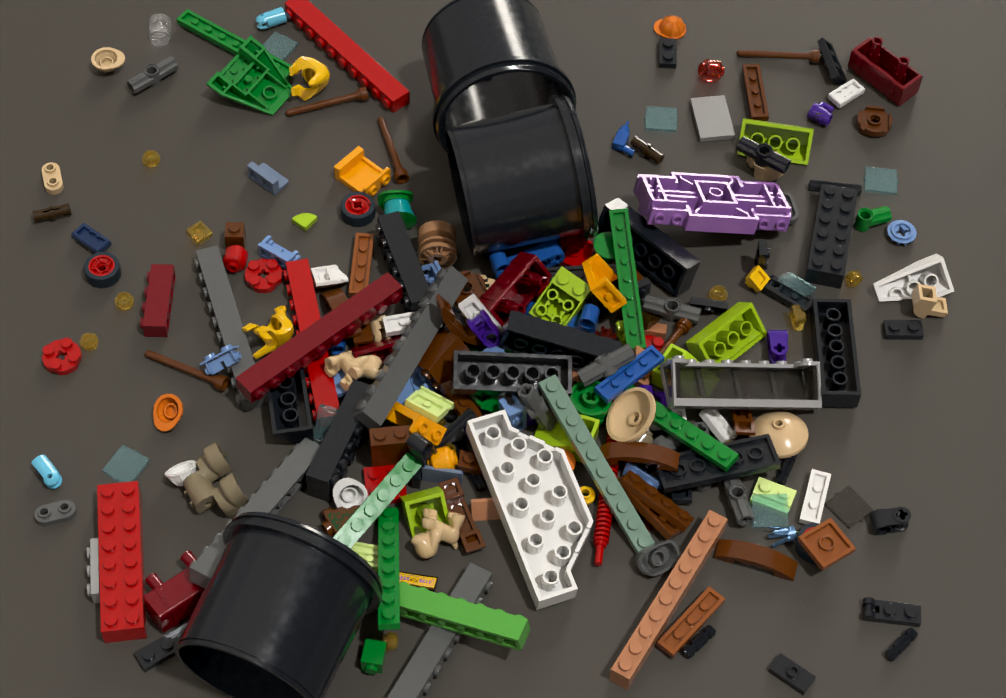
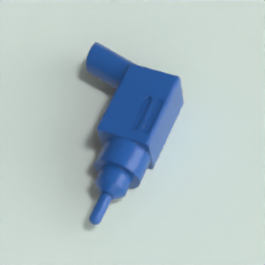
[612,121,634,157]

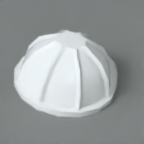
[164,460,197,486]
[333,478,368,509]

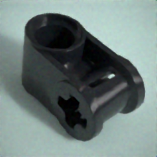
[406,432,437,467]
[869,507,911,535]

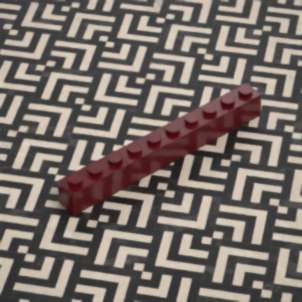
[236,272,403,403]

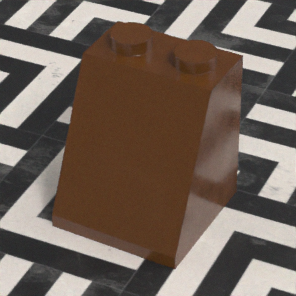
[417,328,470,393]
[369,425,411,467]

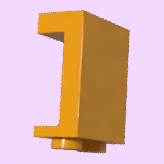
[334,146,391,196]
[582,254,627,313]
[386,401,447,446]

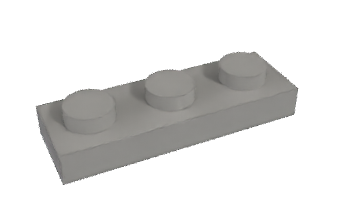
[87,538,100,604]

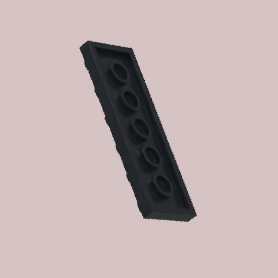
[654,434,781,493]

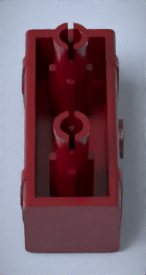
[848,36,923,106]
[479,251,552,327]
[143,550,204,633]

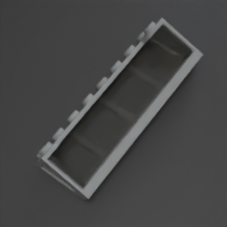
[660,355,822,411]

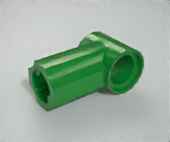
[854,206,892,232]

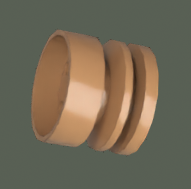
[418,220,457,269]

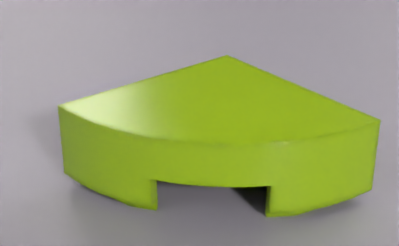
[292,213,318,231]
[615,320,626,346]

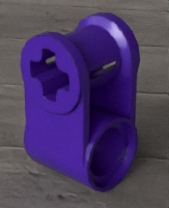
[467,309,500,348]
[767,330,788,364]

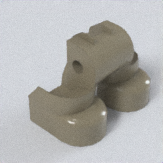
[183,442,249,517]

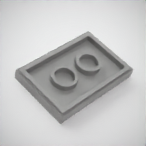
[690,95,735,142]

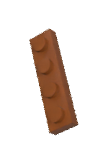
[348,233,374,297]
[656,586,725,658]

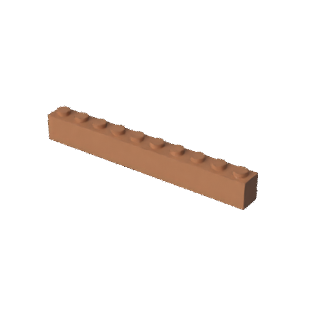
[609,510,728,690]

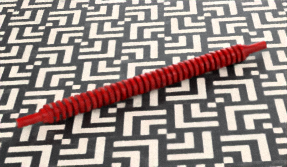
[593,399,619,566]

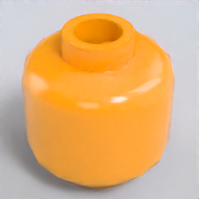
[427,446,458,469]

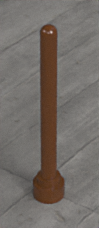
[736,49,820,64]
[285,86,369,116]
[378,117,410,184]
[642,318,692,379]
[145,350,229,392]

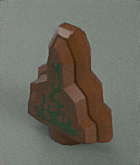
[321,505,361,536]

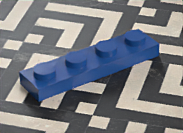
[594,344,665,404]

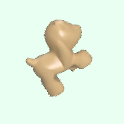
[324,351,383,391]
[411,508,465,559]

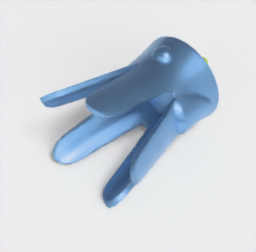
[768,525,799,547]

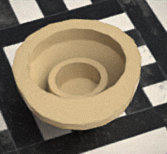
[91,47,125,73]

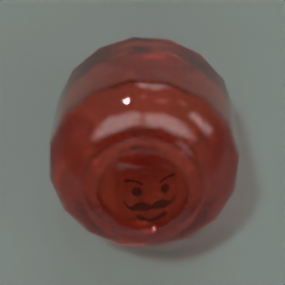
[698,59,725,82]

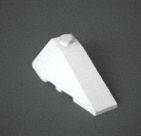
[873,253,954,302]

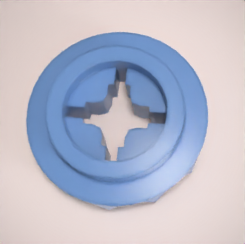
[887,220,917,246]

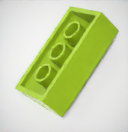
[737,118,814,165]
[685,302,767,375]

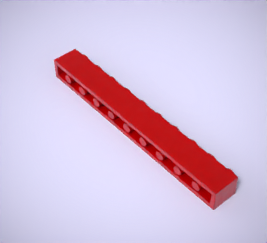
[284,0,410,113]
[283,258,340,428]

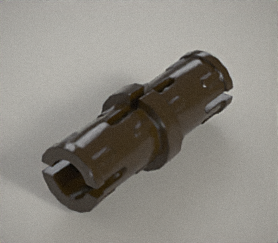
[630,136,665,164]
[32,203,72,223]

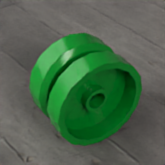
[570,380,612,428]

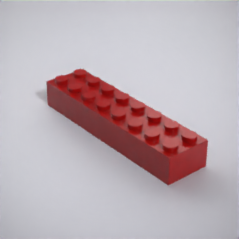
[97,481,147,643]

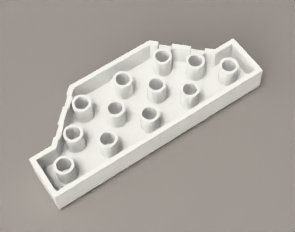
[466,410,593,610]

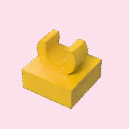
[744,265,770,292]

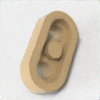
[41,162,64,195]

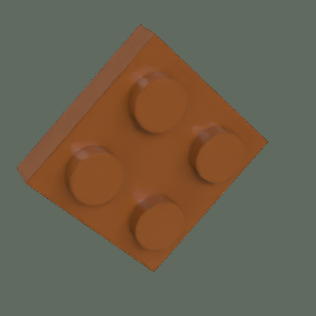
[797,518,856,571]

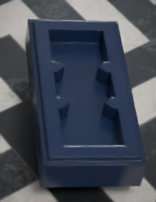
[71,223,112,253]

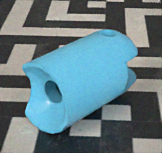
[256,7,287,30]
[31,455,62,489]

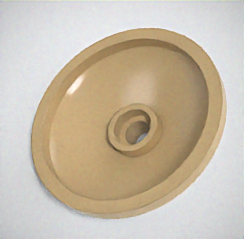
[606,387,656,443]
[749,411,808,458]

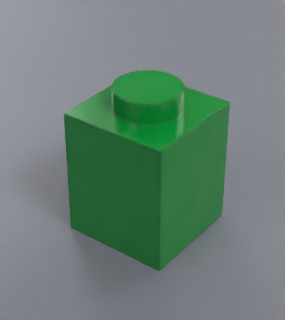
[361,639,387,675]

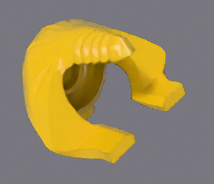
[289,57,330,101]
[242,306,294,359]

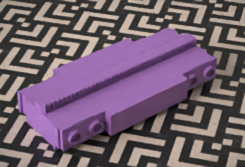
[633,172,792,234]

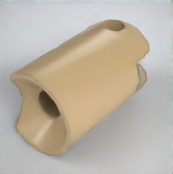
[370,314,391,343]

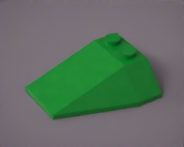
[206,35,292,116]

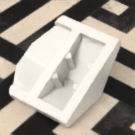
[311,265,349,289]

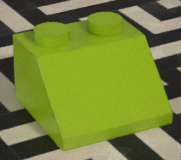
[400,486,449,538]

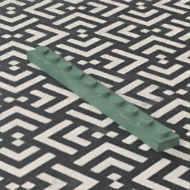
[537,374,655,555]

